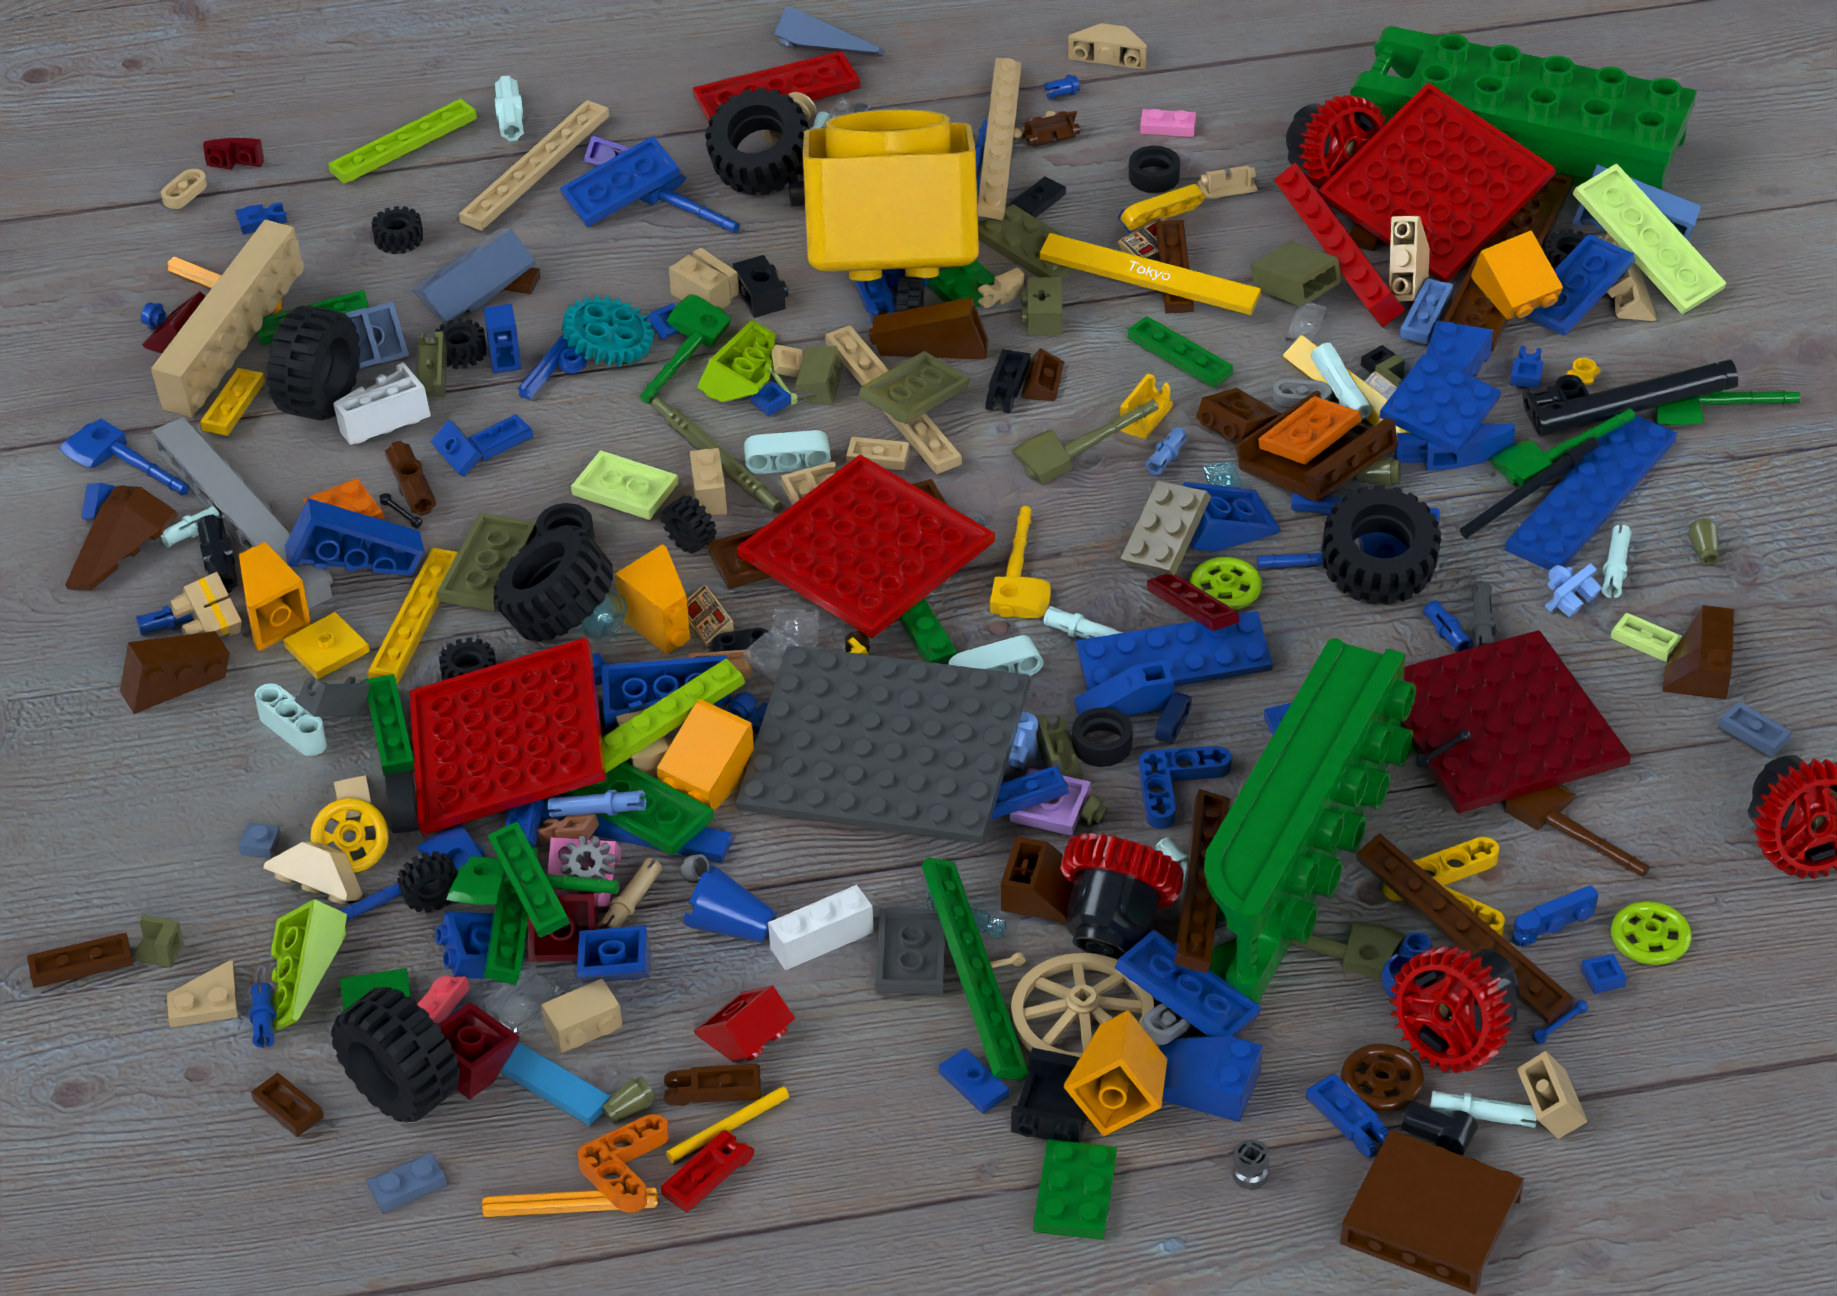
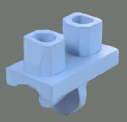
[1545,563,1602,618]
[1007,712,1039,769]

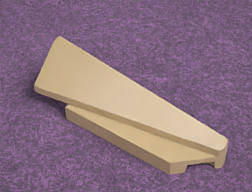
[1598,234,1657,321]

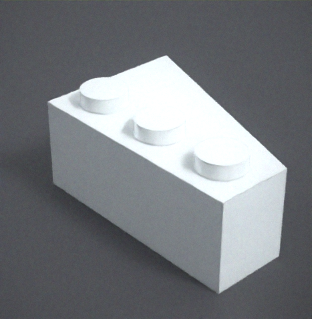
[333,362,431,445]

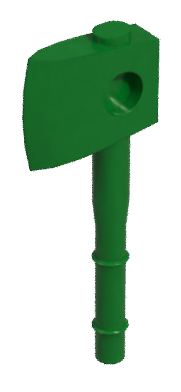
[640,294,731,403]
[1656,390,1800,425]
[1488,408,1636,487]
[446,856,619,905]

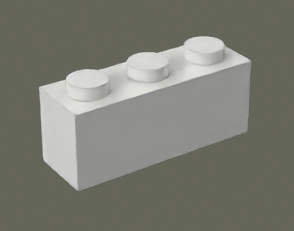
[768,885,874,971]

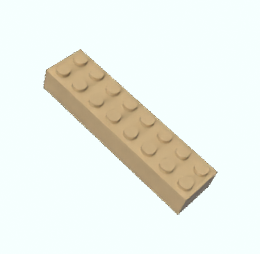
[151,220,304,418]

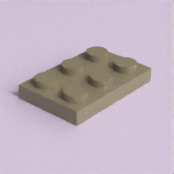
[1120,481,1211,576]

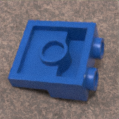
[435,912,524,979]

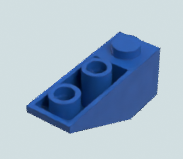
[1074,660,1174,716]

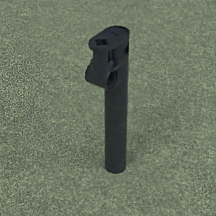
[1522,359,1738,436]

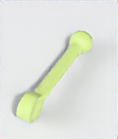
[769,364,798,405]

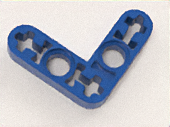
[1139,746,1232,829]

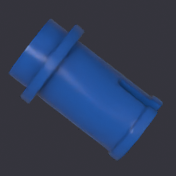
[1044,74,1080,100]

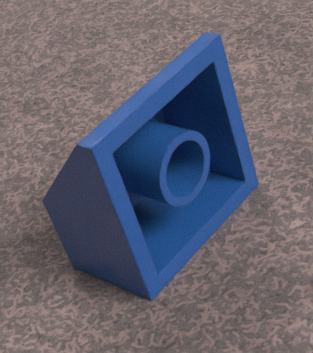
[577,925,651,983]

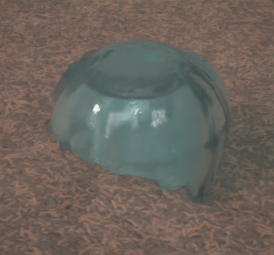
[582,590,627,640]

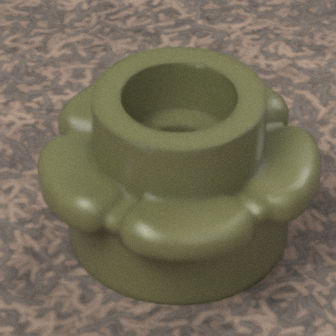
[1080,795,1108,826]

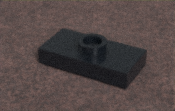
[1010,176,1066,218]

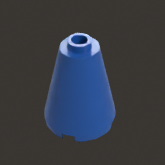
[683,865,777,943]

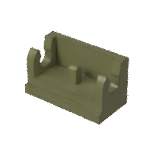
[417,332,447,397]
[795,346,843,405]
[1036,714,1083,779]

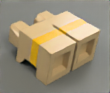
[170,572,242,637]

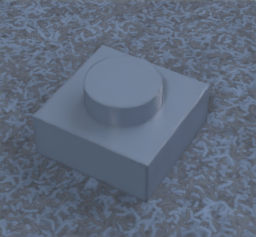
[239,822,281,859]

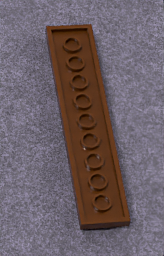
[1443,174,1574,352]

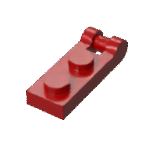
[661,1130,754,1213]

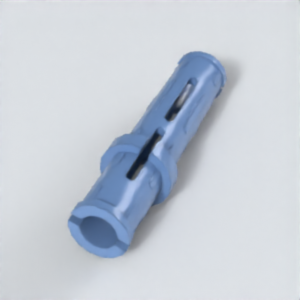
[548,790,646,818]

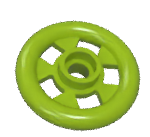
[1189,557,1262,610]
[1611,901,1692,965]

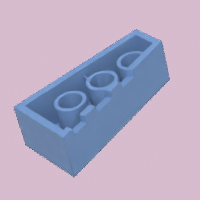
[1572,164,1701,240]

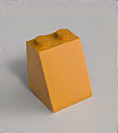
[1471,230,1563,320]
[239,542,311,652]
[615,544,690,655]
[657,699,754,811]
[1064,1010,1167,1137]

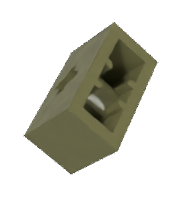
[1022,277,1062,336]

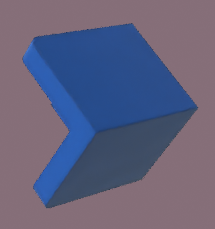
[82,483,117,520]

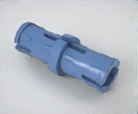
[1145,427,1188,475]

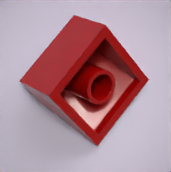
[694,985,795,1061]

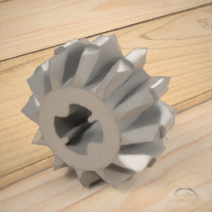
[560,836,617,892]

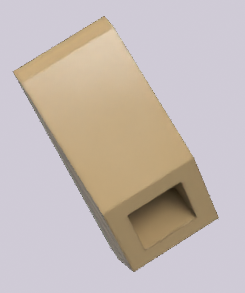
[1068,23,1147,70]
[1389,216,1430,302]
[263,842,363,905]

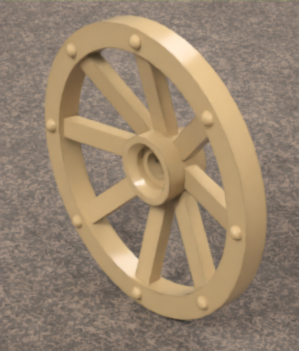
[1011,953,1154,1057]

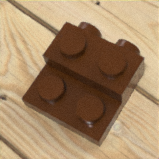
[1196,388,1282,444]

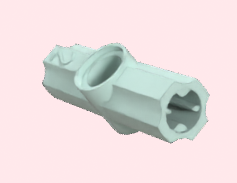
[494,76,524,142]

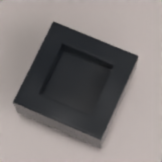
[1361,345,1396,373]

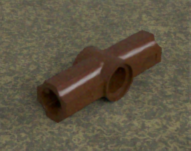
[385,440,436,516]

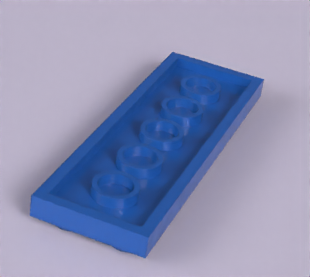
[1075,611,1273,691]

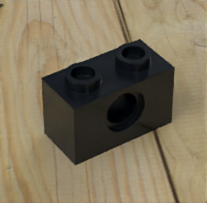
[733,255,788,318]

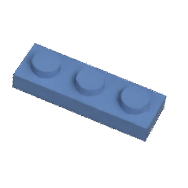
[1400,278,1454,344]

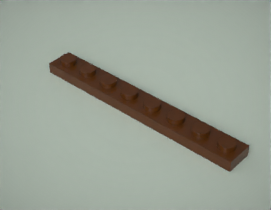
[1174,789,1230,974]
[1356,833,1573,1024]

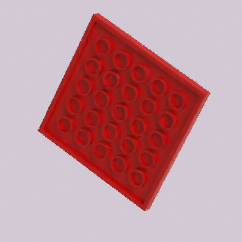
[1318,82,1556,283]
[737,454,995,639]
[409,637,607,835]

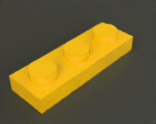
[200,368,265,436]

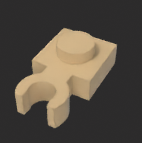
[978,267,1024,309]

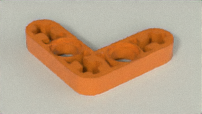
[577,1114,669,1213]

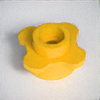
[1567,358,1601,385]

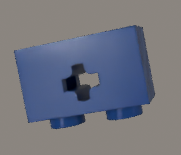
[483,304,521,373]

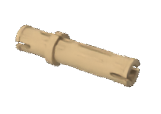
[597,858,663,929]

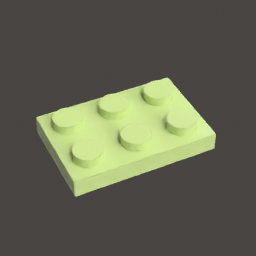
[571,450,678,520]

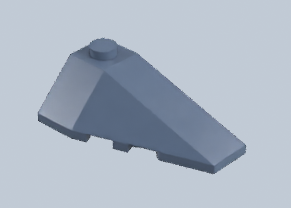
[774,5,884,56]

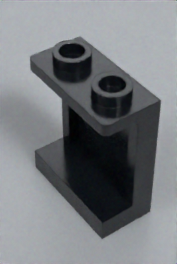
[1011,1047,1088,1143]

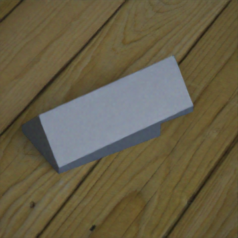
[412,228,536,325]
[345,301,409,370]

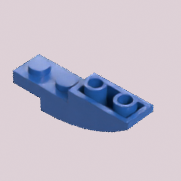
[1395,424,1515,471]

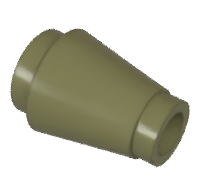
[1357,457,1401,487]
[1688,518,1719,565]
[602,1076,655,1123]

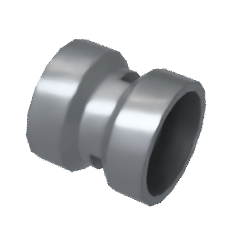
[1233,1140,1269,1189]

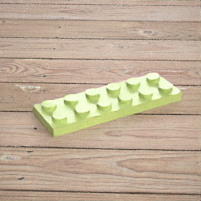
[1573,163,1727,315]

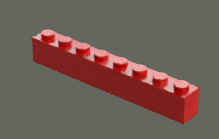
[1274,162,1405,327]

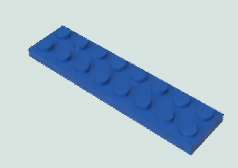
[1505,415,1677,570]

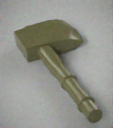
[1012,399,1159,485]
[1290,921,1406,980]

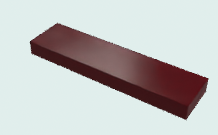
[1147,574,1239,631]

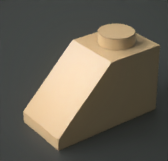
[333,775,372,822]

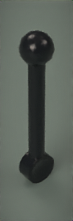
[379,493,422,528]
[1416,730,1471,768]

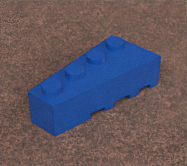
[1426,321,1493,377]
[285,498,424,575]
[602,655,731,734]

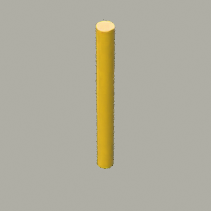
[666,1086,789,1164]

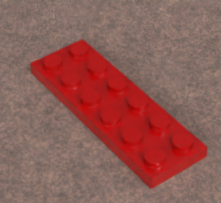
[693,51,860,121]

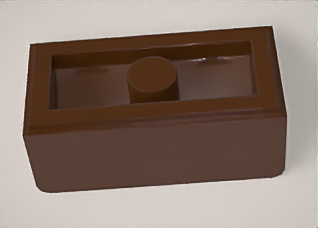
[1021,348,1064,401]

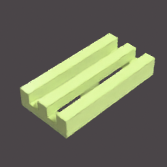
[1611,613,1682,662]

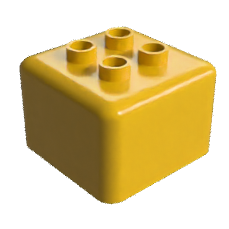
[803,110,979,281]

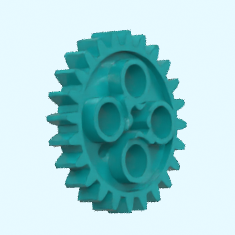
[561,295,655,367]

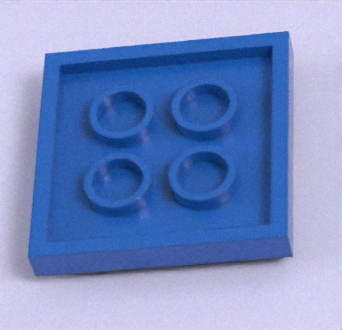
[1379,354,1501,455]

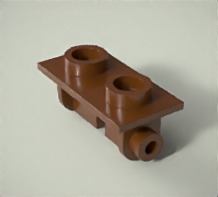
[1022,111,1080,147]

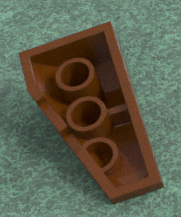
[65,485,178,590]
[1663,605,1734,699]

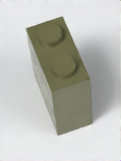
[1251,241,1342,307]

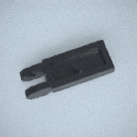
[985,349,1031,413]

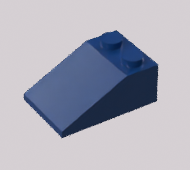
[1182,482,1281,551]
[1159,1036,1262,1122]

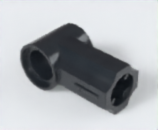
[1402,1101,1478,1156]

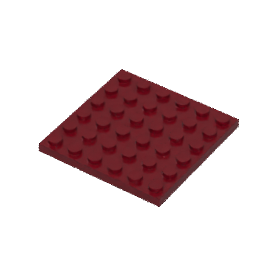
[1401,630,1631,814]

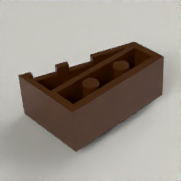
[120,631,230,714]

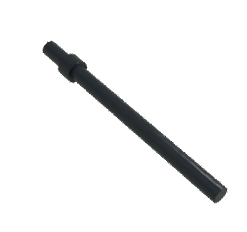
[1460,437,1599,539]

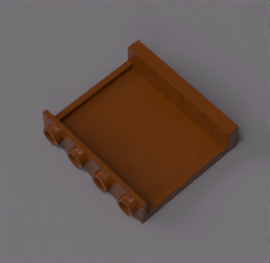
[1236,390,1398,502]
[1340,1130,1524,1295]

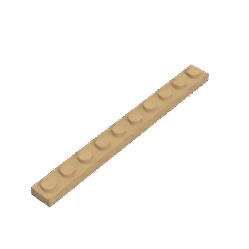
[977,57,1022,221]

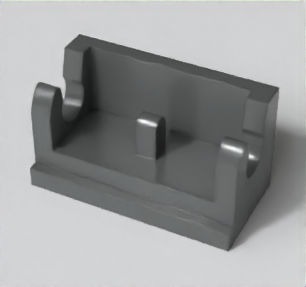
[295,677,371,717]

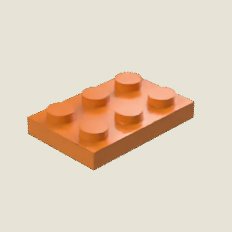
[1258,396,1361,465]

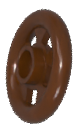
[1341,1044,1424,1111]

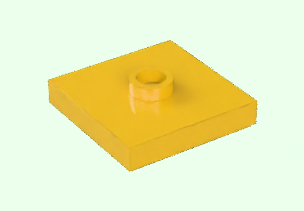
[283,612,370,680]

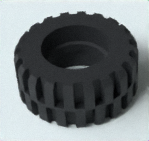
[705,88,809,195]
[266,305,361,421]
[1321,485,1441,605]
[493,526,613,642]
[331,987,460,1123]

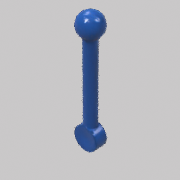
[1533,1000,1588,1044]

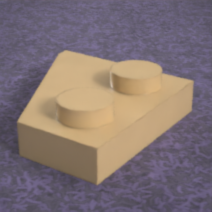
[781,461,836,505]
[167,960,238,1028]

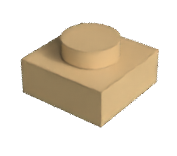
[771,344,803,378]

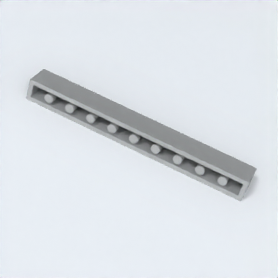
[152,417,333,609]

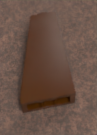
[869,297,989,359]

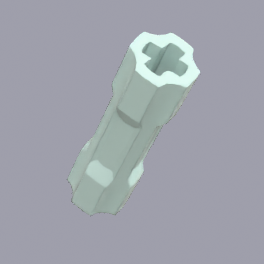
[1310,343,1373,421]

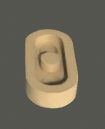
[161,169,207,209]

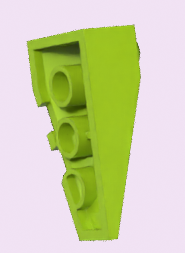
[697,320,776,402]
[271,899,347,1031]

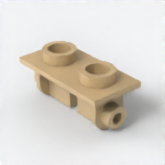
[1197,165,1258,200]

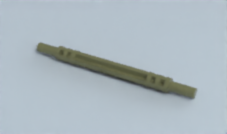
[652,397,782,512]

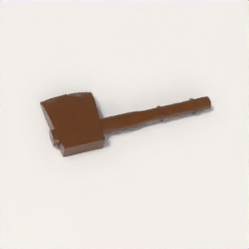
[1505,784,1650,877]

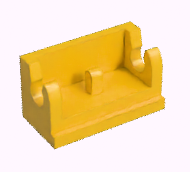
[1120,373,1173,440]

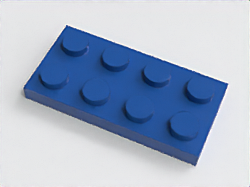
[560,136,681,227]
[1525,234,1635,336]
[1115,930,1262,1037]

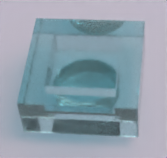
[1204,461,1242,488]

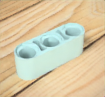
[744,430,831,474]
[948,635,1043,676]
[255,683,327,756]

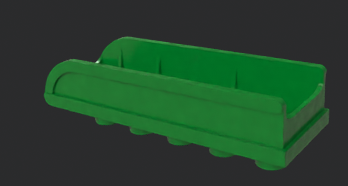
[1350,26,1697,190]
[1204,638,1416,1004]

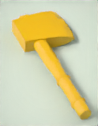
[990,506,1051,618]

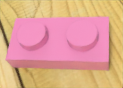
[1140,109,1196,137]

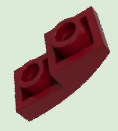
[203,138,265,170]

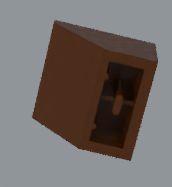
[1001,836,1074,922]

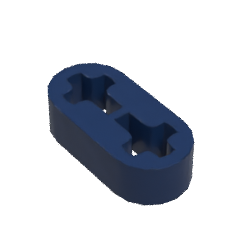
[1155,692,1192,744]

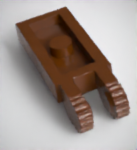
[664,1064,761,1106]

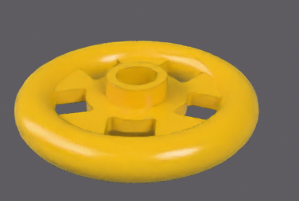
[310,798,389,874]

